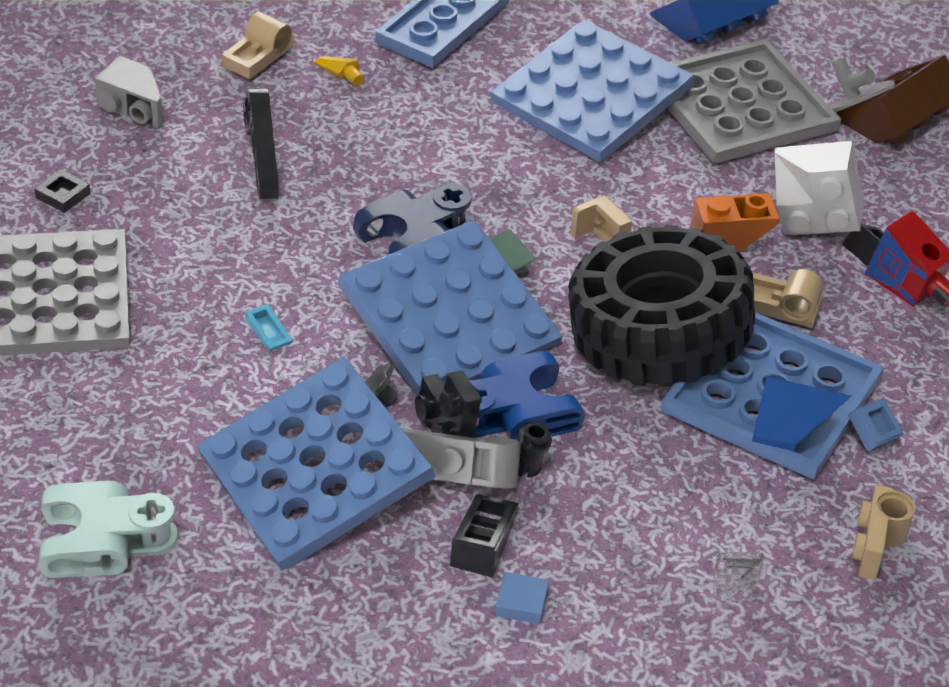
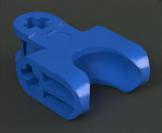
[470,351,585,440]

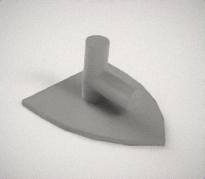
[830,57,896,112]

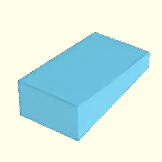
[245,304,293,351]

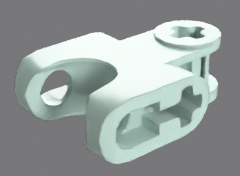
[38,481,178,578]

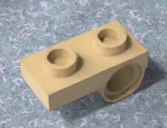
[221,12,294,79]
[752,269,824,328]
[852,485,915,580]

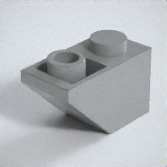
[95,56,163,129]

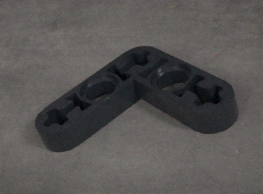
[243,88,279,199]

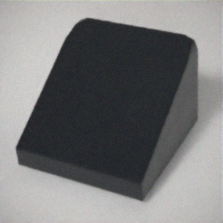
[842,224,884,266]

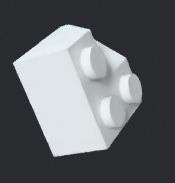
[775,141,865,235]

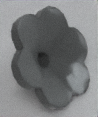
[365,363,398,406]

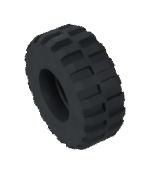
[568,225,755,387]

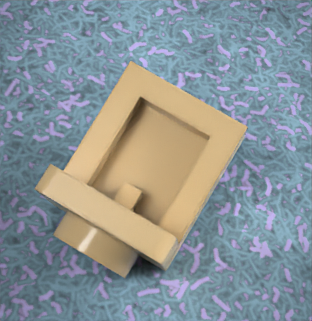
[570,195,632,242]

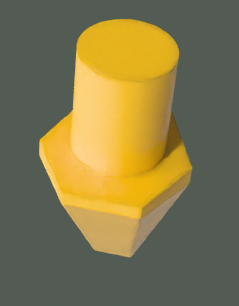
[314,56,365,87]

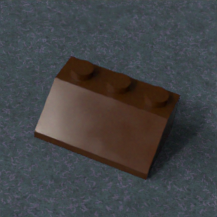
[835,55,949,145]

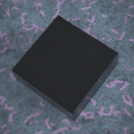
[34,169,91,213]

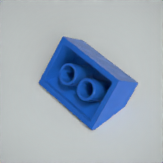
[649,0,779,44]

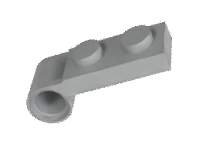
[402,428,521,488]

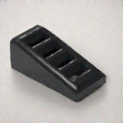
[450,494,518,578]

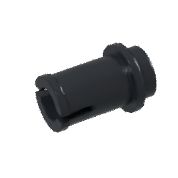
[517,422,552,478]

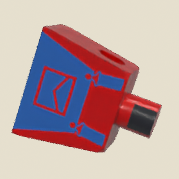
[864,210,949,307]

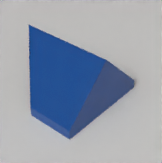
[752,376,851,451]

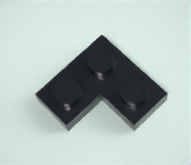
[415,370,482,438]

